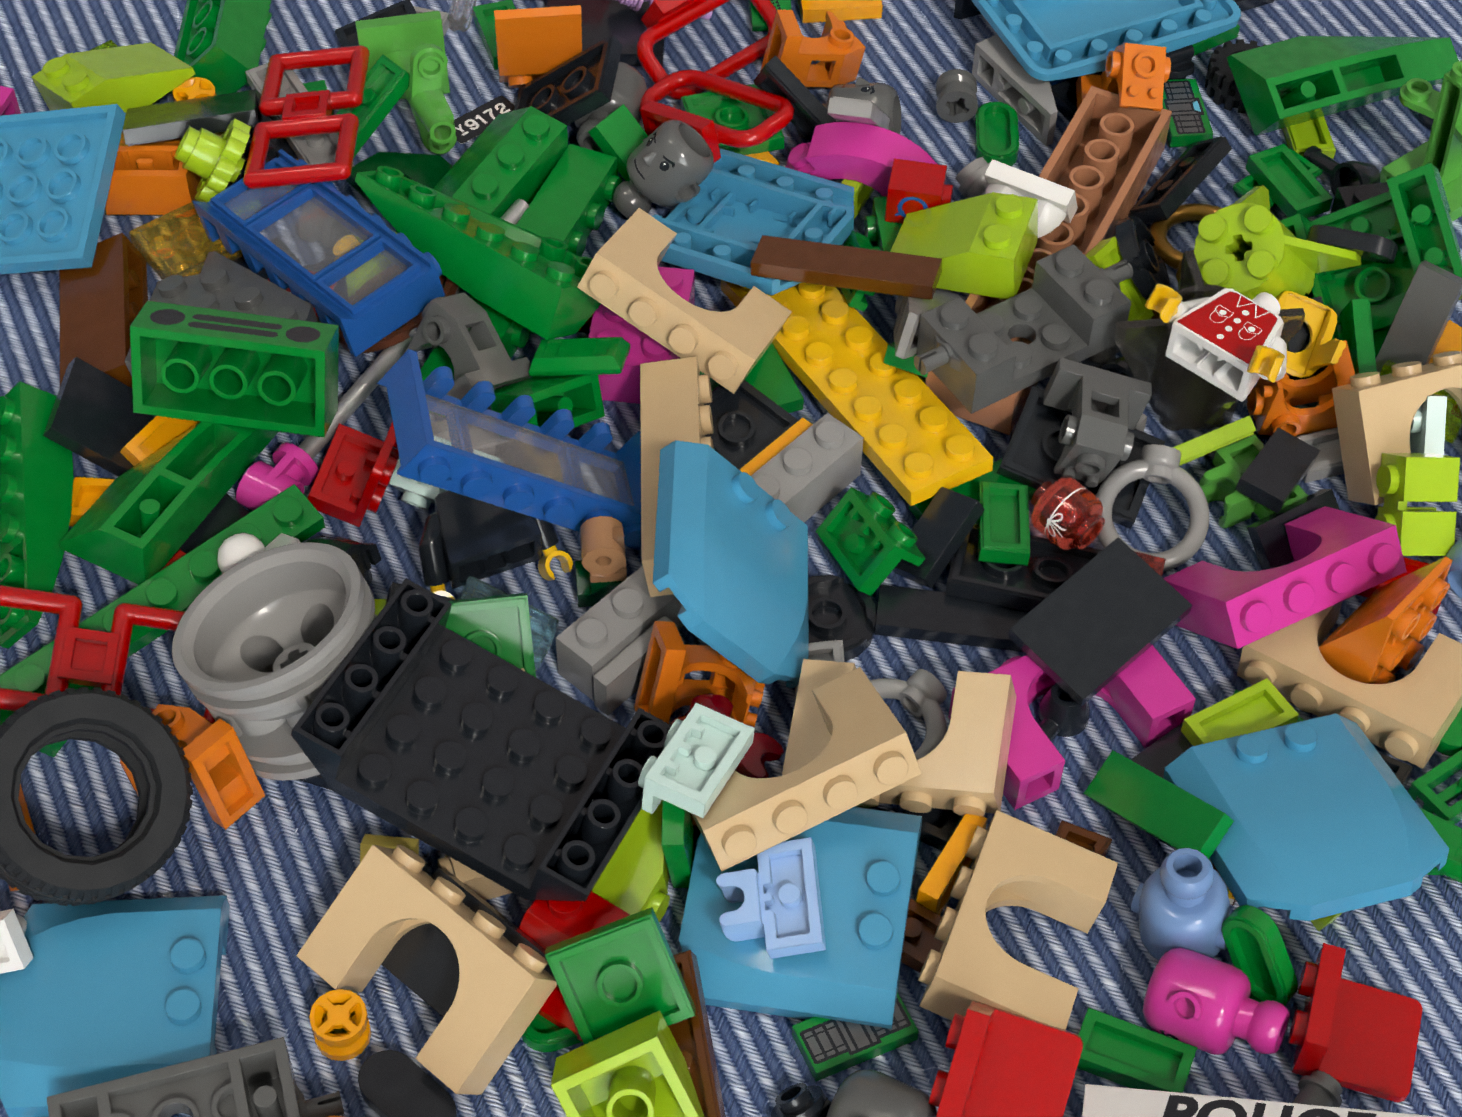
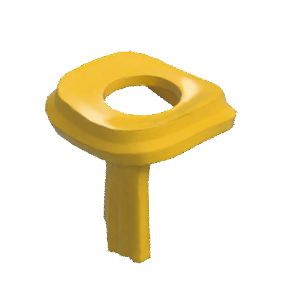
[1276,291,1346,378]

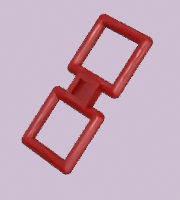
[243,45,370,189]
[0,585,216,724]

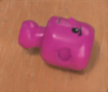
[1143,948,1290,1055]

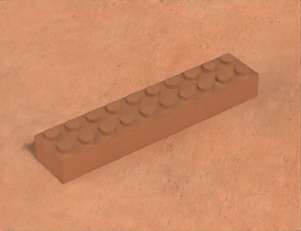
[925,86,1172,435]

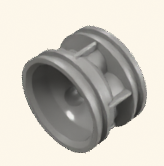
[172,542,378,781]

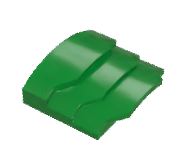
[1281,163,1462,358]

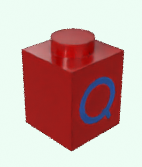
[885,158,953,224]

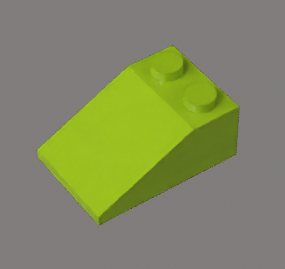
[31,42,196,117]
[890,192,1038,300]

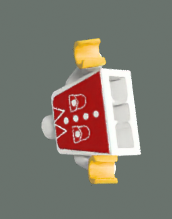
[1144,284,1287,402]

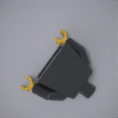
[418,491,573,600]

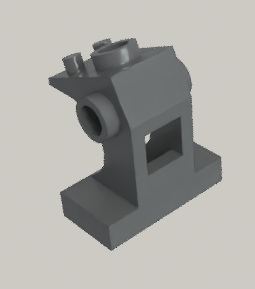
[406,292,531,400]
[1043,357,1152,487]

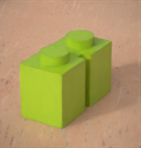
[1375,453,1460,556]

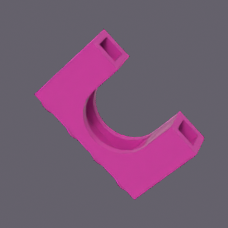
[1163,506,1407,649]
[948,645,1196,810]

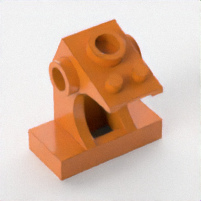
[760,10,866,89]
[1076,43,1171,112]
[1247,340,1355,436]
[634,621,765,727]
[120,704,266,830]

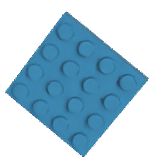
[0,104,126,274]

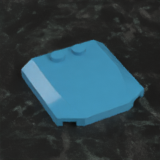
[652,148,854,296]
[653,440,809,688]
[1163,713,1449,921]
[679,807,922,1029]
[0,895,230,1117]

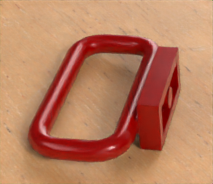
[637,0,777,100]
[640,69,794,163]

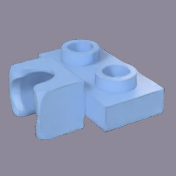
[716,837,826,959]

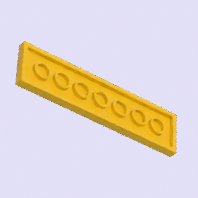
[720,279,993,506]

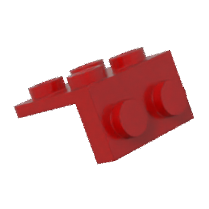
[307,421,399,527]
[1288,943,1423,1102]
[928,1001,1083,1117]

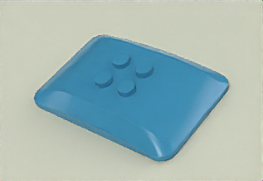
[971,0,1241,81]

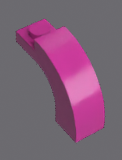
[785,122,937,197]

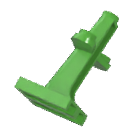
[355,11,457,154]
[1380,60,1462,222]

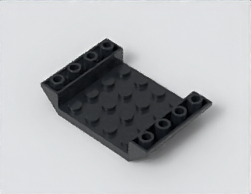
[291,578,672,901]

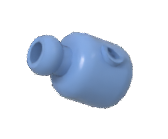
[1131,848,1230,960]

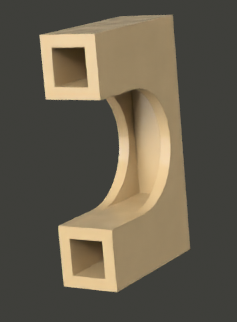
[577,208,792,394]
[1332,351,1462,505]
[1237,601,1462,769]
[782,659,1017,817]
[691,667,922,872]
[918,810,1118,1030]
[296,844,557,1095]

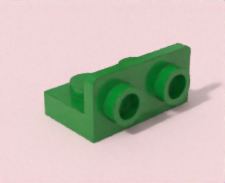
[816,487,926,596]

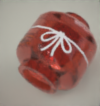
[1031,477,1105,550]

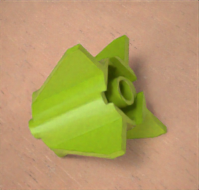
[1178,185,1361,300]

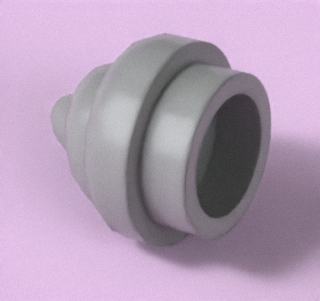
[956,157,990,198]

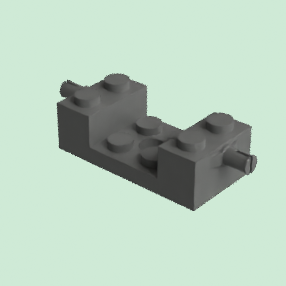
[914,244,1133,414]
[47,1037,345,1117]

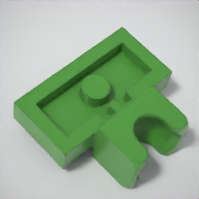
[1199,434,1308,528]

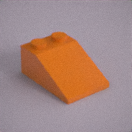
[494,5,582,88]

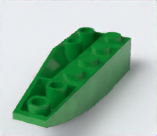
[1227,36,1459,136]
[355,166,601,340]
[0,382,74,649]
[59,421,278,585]

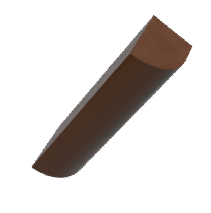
[59,233,148,388]

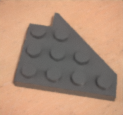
[124,251,318,376]

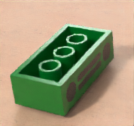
[130,301,339,437]

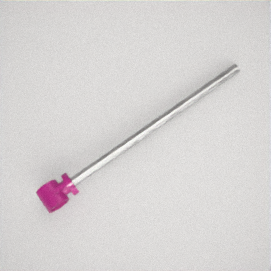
[236,199,529,511]

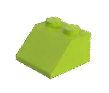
[551,1010,704,1117]

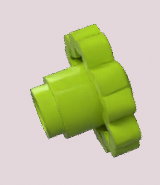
[174,118,251,203]

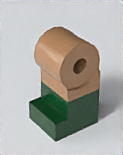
[575,516,627,607]

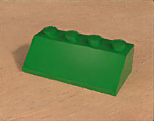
[169,0,272,95]
[396,106,568,233]

